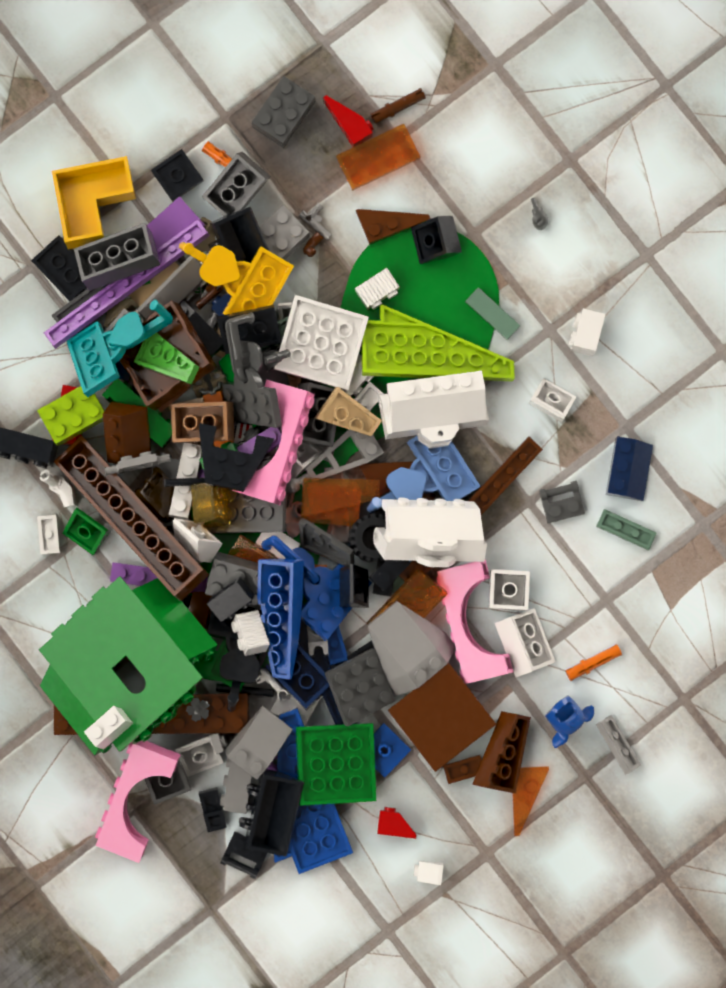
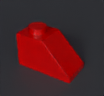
[377,807,416,839]

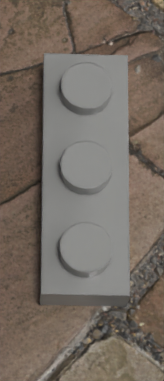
[596,715,641,775]

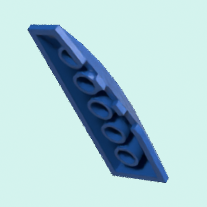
[257,559,304,679]

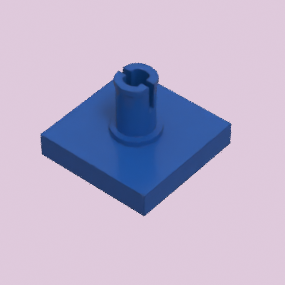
[374,723,411,778]

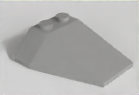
[367,601,456,696]

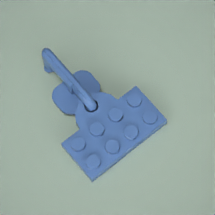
[367,436,481,513]

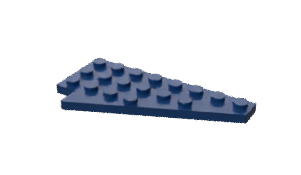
[274,708,353,874]

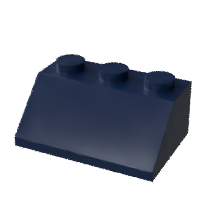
[605,436,653,501]

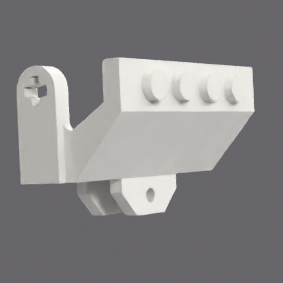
[378,371,489,448]
[373,498,487,567]

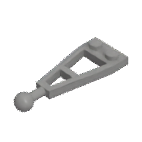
[286,430,384,493]

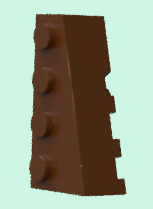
[472,711,531,793]

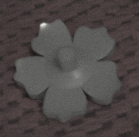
[186,698,210,722]

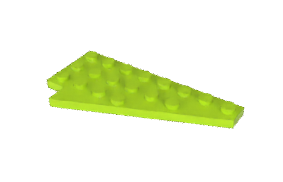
[361,305,515,382]

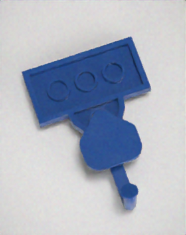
[261,536,372,641]

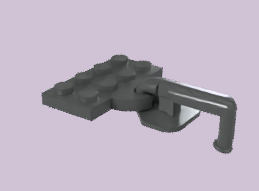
[222,312,282,428]

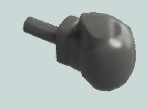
[531,198,548,230]

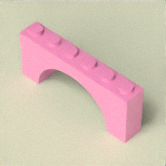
[232,379,315,505]
[437,560,513,684]
[95,741,181,863]

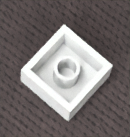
[569,308,605,356]
[488,569,530,611]

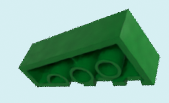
[102,379,172,449]

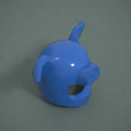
[545,695,594,748]

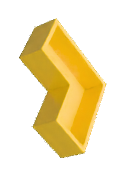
[52,156,136,249]

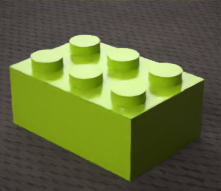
[37,386,105,446]

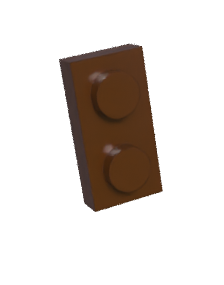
[443,755,482,784]

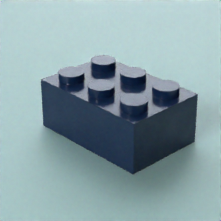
[266,644,330,711]

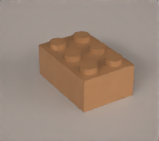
[171,401,235,443]

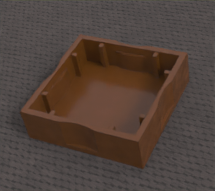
[120,300,217,410]
[388,663,497,772]

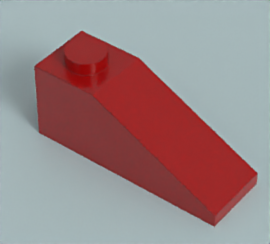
[323,95,374,149]

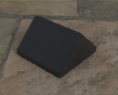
[340,564,369,608]

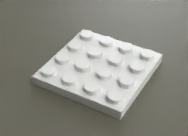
[274,295,369,391]

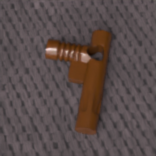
[195,284,224,310]

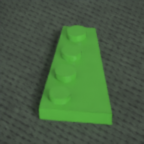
[134,333,199,385]

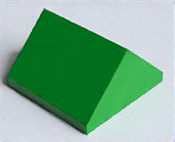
[62,507,111,555]

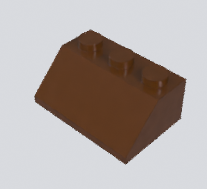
[103,402,151,464]

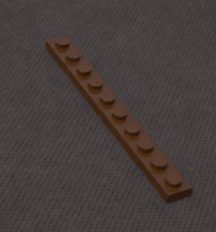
[399,436,543,589]

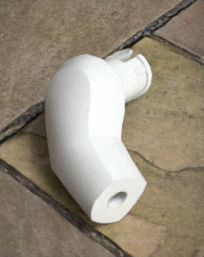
[40,470,77,508]

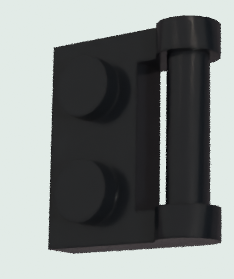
[220,831,267,879]

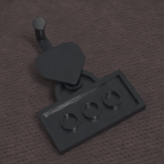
[207,606,269,712]

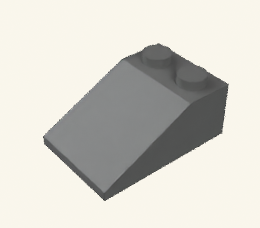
[225,705,293,780]

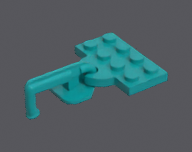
[66,300,173,397]

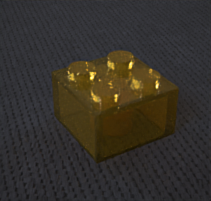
[191,483,232,528]

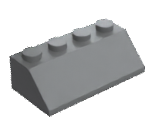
[137,256,208,319]

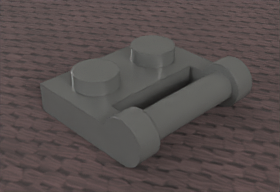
[539,481,585,524]

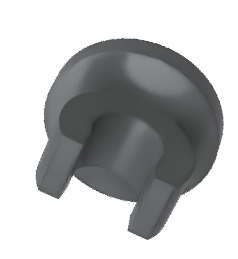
[243,428,260,442]

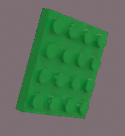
[296,723,377,806]

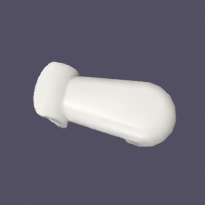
[256,668,289,701]

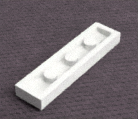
[169,443,202,520]

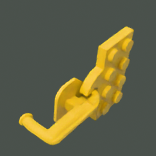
[179,242,294,315]

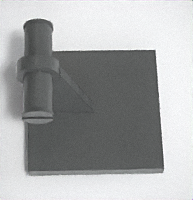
[258,348,291,386]

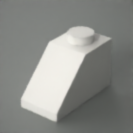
[414,861,443,885]

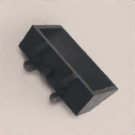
[208,207,269,263]
[238,769,304,856]

